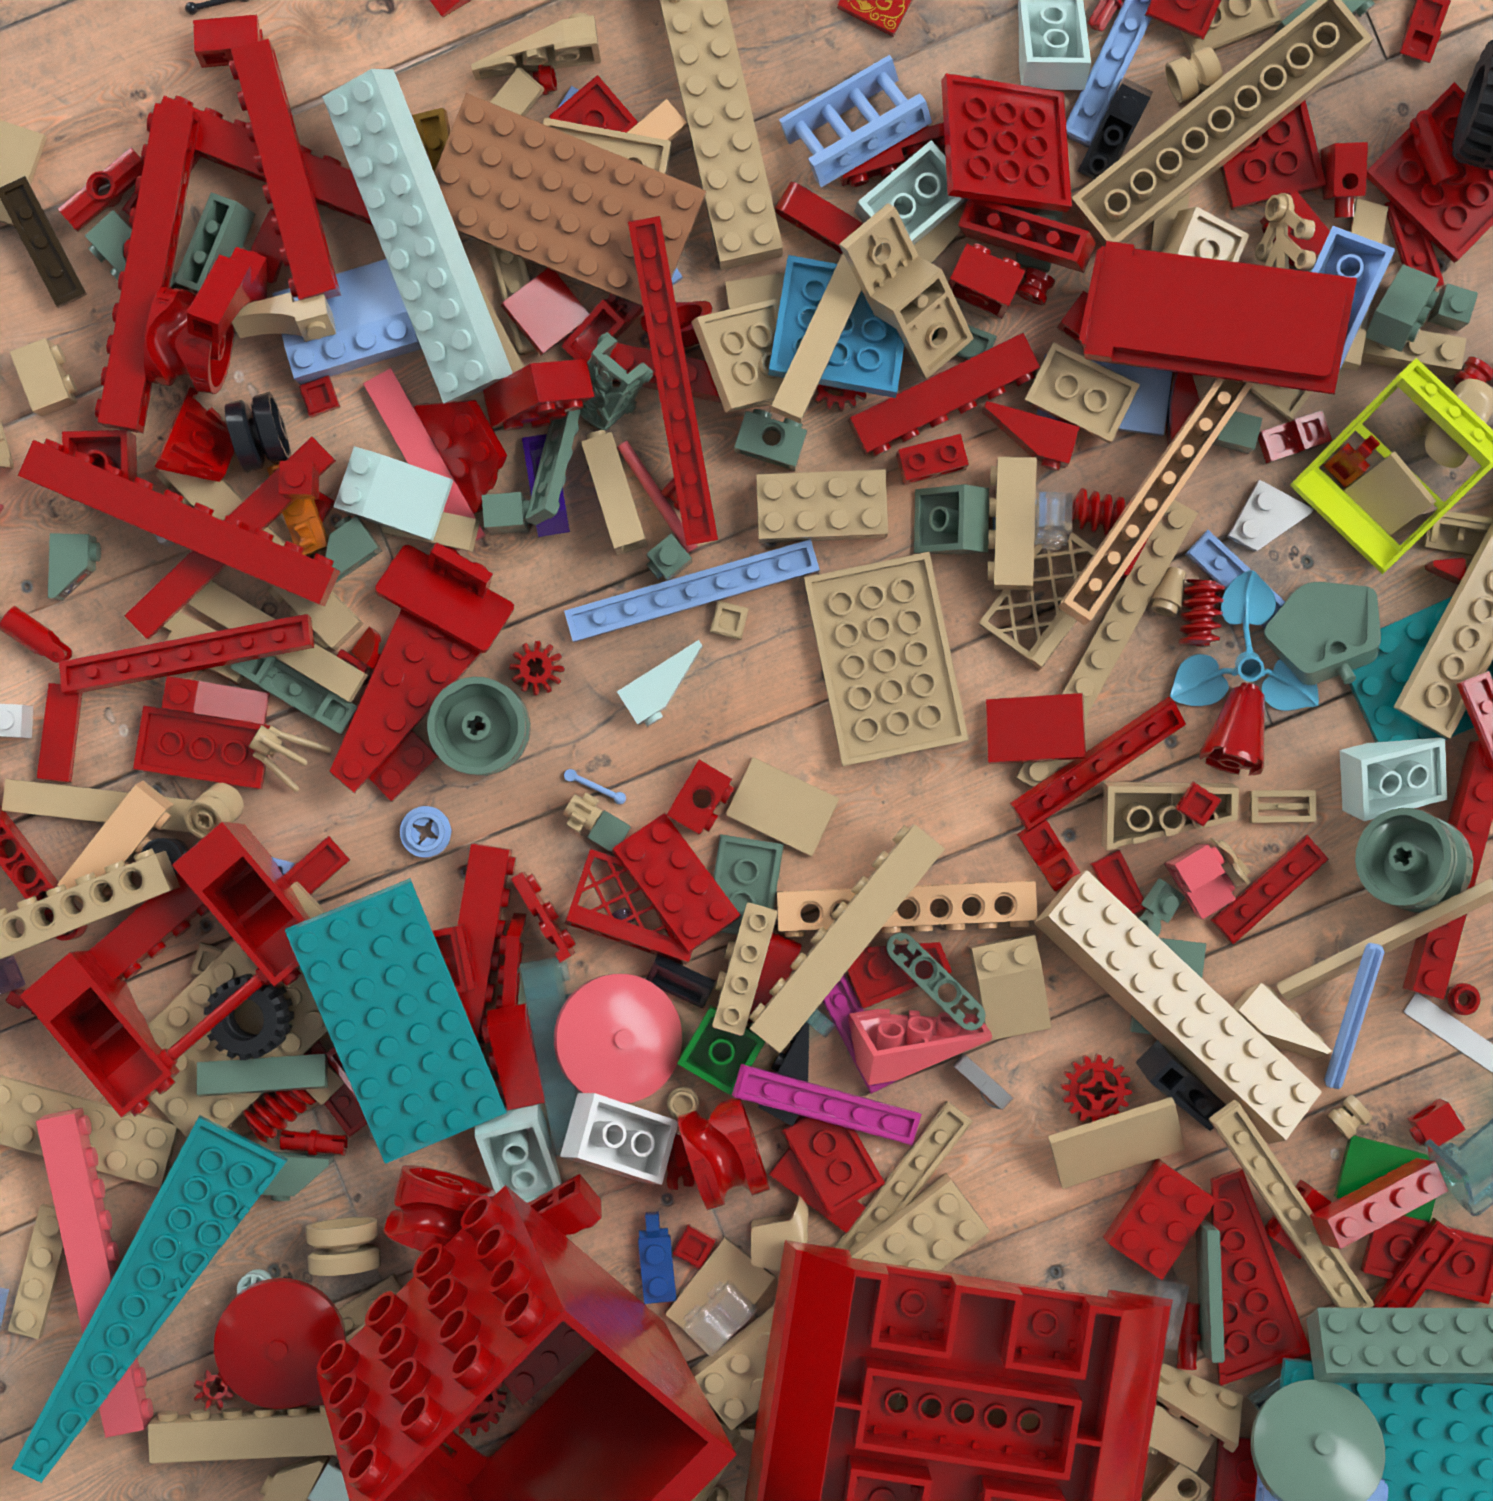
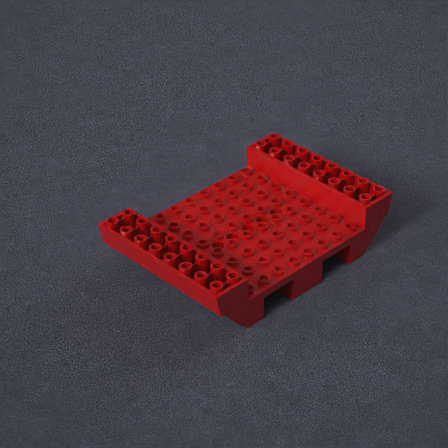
[744,1240,1173,1501]

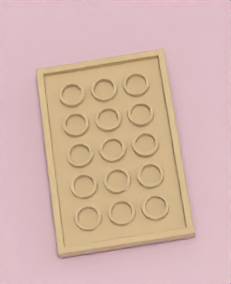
[803,552,969,766]

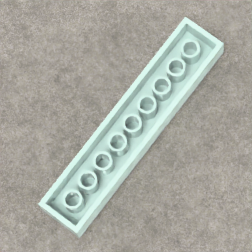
[322,69,513,403]

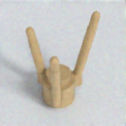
[249,725,331,792]

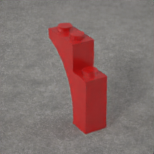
[187,247,267,344]

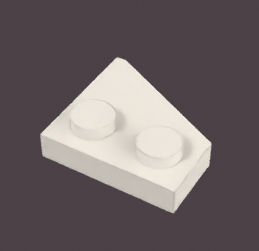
[1227,480,1313,552]

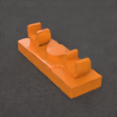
[267,463,328,556]

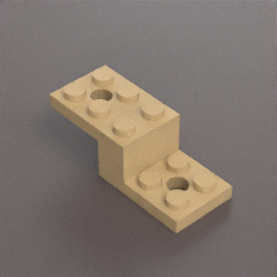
[839,203,974,379]

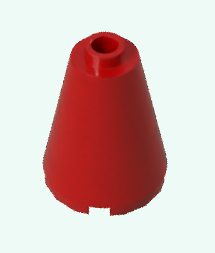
[1199,683,1265,776]

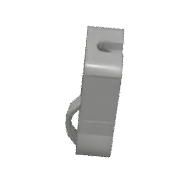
[953,1053,1013,1110]

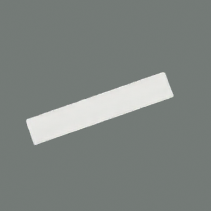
[1404,993,1493,1073]

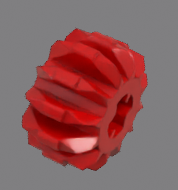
[509,641,565,696]

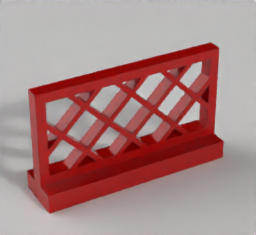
[564,849,693,965]

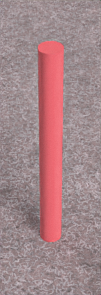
[617,441,698,553]

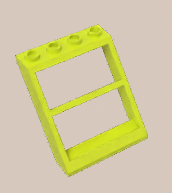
[1290,358,1493,575]

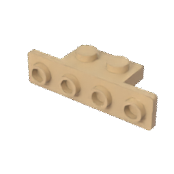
[712,903,778,1036]

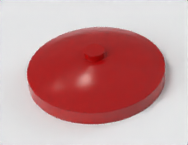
[214,1278,346,1409]

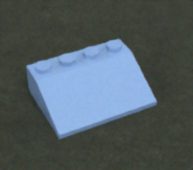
[272,259,422,385]

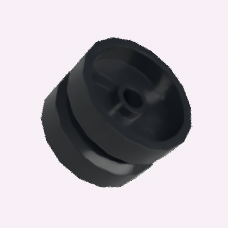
[224,392,291,473]

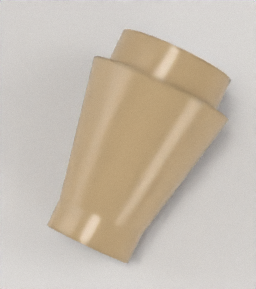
[1150,567,1186,617]

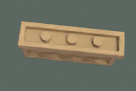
[979,520,1096,670]

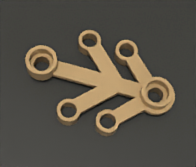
[1255,193,1316,271]

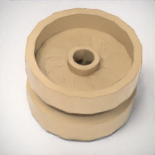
[305,1217,381,1276]

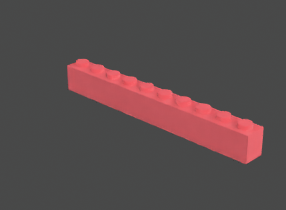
[36,1107,153,1438]

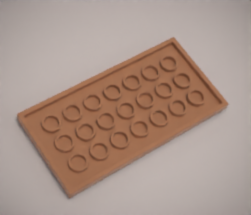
[434,93,707,307]

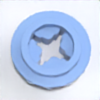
[400,806,452,858]

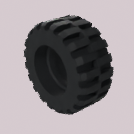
[1452,40,1493,171]

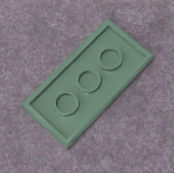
[1196,1219,1225,1363]

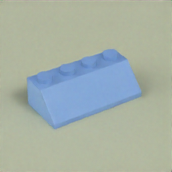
[1312,226,1395,369]

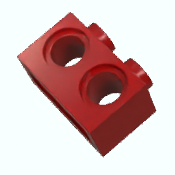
[896,433,969,485]

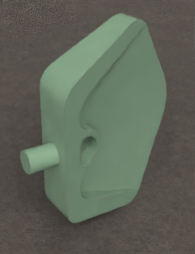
[1264,582,1381,685]

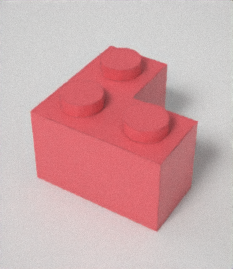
[1164,843,1236,919]

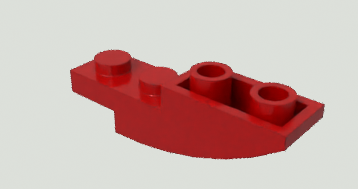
[840,122,945,188]

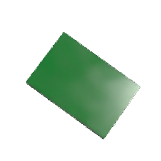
[1334,1135,1446,1222]

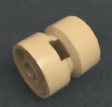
[1165,46,1223,103]
[184,783,244,839]

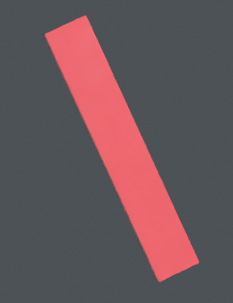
[363,368,486,551]

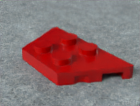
[154,386,235,482]
[413,400,508,514]

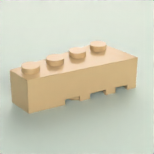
[1102,782,1239,851]

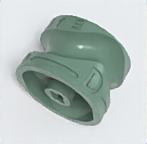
[427,677,531,776]
[1355,808,1473,913]

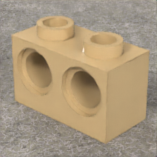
[1141,1463,1211,1501]

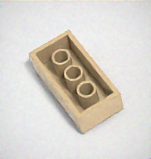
[756,469,888,543]

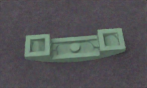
[230,656,358,735]

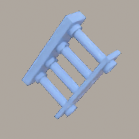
[779,55,932,187]

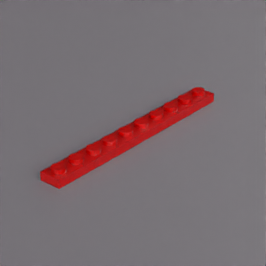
[628,216,718,546]

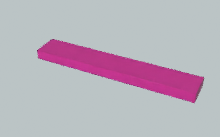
[732,1064,922,1145]

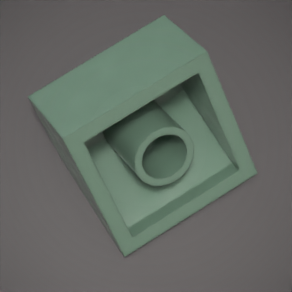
[914,484,989,554]

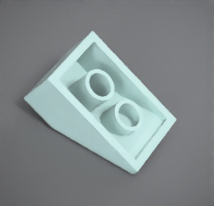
[1018,0,1091,90]
[334,446,454,541]
[1339,738,1447,821]
[474,1104,562,1203]

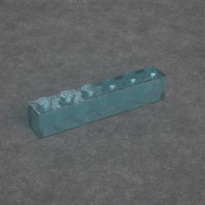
[520,956,581,1156]

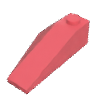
[848,1009,992,1085]

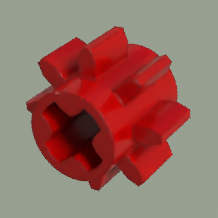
[194,1370,234,1411]

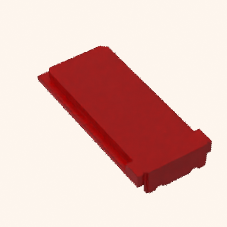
[1079,241,1357,395]

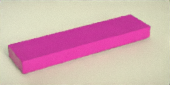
[823,974,897,1094]

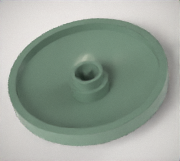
[1251,1380,1385,1501]

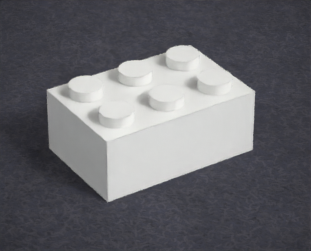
[560,1093,678,1185]

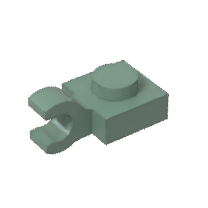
[1138,878,1186,937]

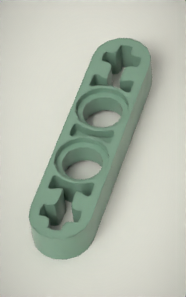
[886,933,986,1031]

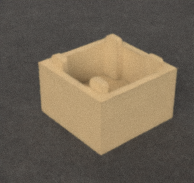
[1162,206,1249,262]

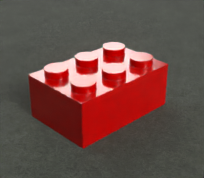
[483,359,594,431]
[1103,1158,1217,1280]

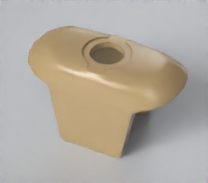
[1421,378,1493,468]
[751,1196,808,1271]

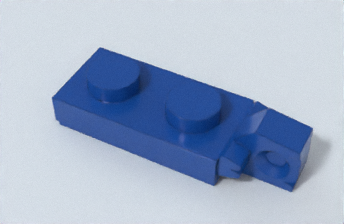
[638,1211,677,1304]

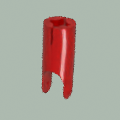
[1409,110,1461,187]
[0,606,72,663]

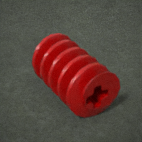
[1068,488,1131,535]
[1178,579,1225,647]
[242,1090,317,1143]

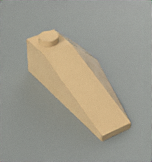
[471,13,601,80]

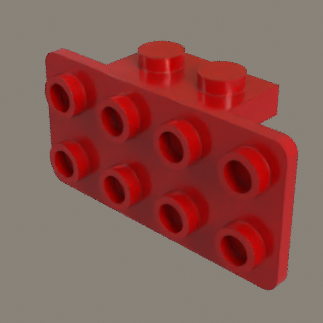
[375,543,514,653]

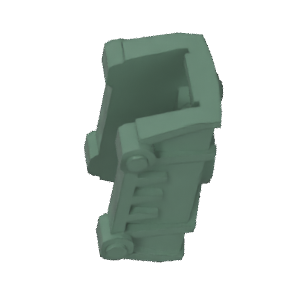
[580,332,654,431]

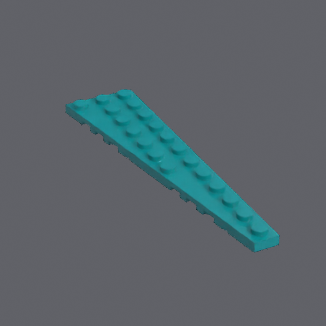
[11,1115,288,1483]

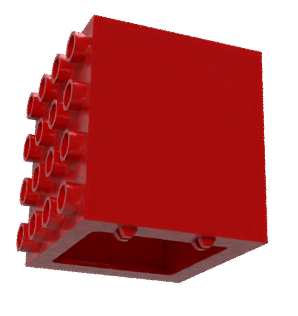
[316,1185,737,1501]

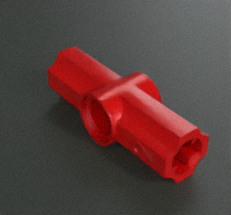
[58,147,144,232]

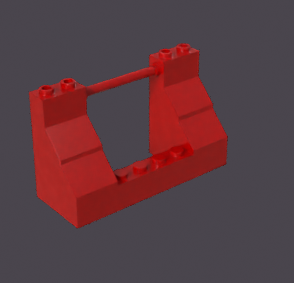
[19,822,311,1118]

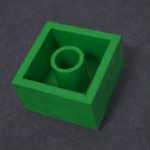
[677,1005,766,1097]

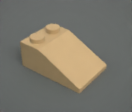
[968,933,1051,1041]

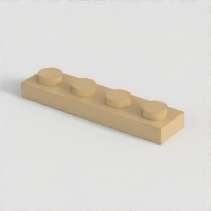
[7,1204,64,1339]

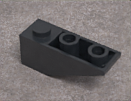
[1078,77,1153,179]
[758,1021,809,1126]

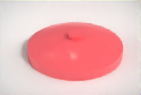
[554,974,682,1104]

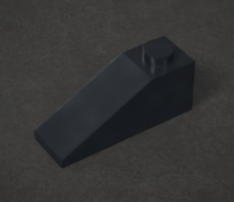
[1136,1040,1226,1131]

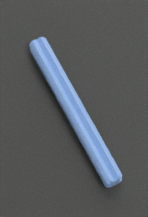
[1324,943,1384,1089]

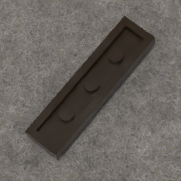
[0,176,87,308]

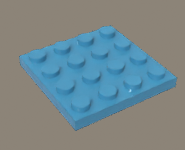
[768,255,904,398]

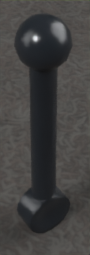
[185,0,249,15]

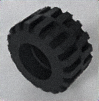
[204,973,294,1060]

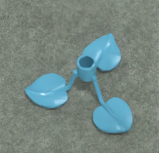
[1170,570,1319,711]

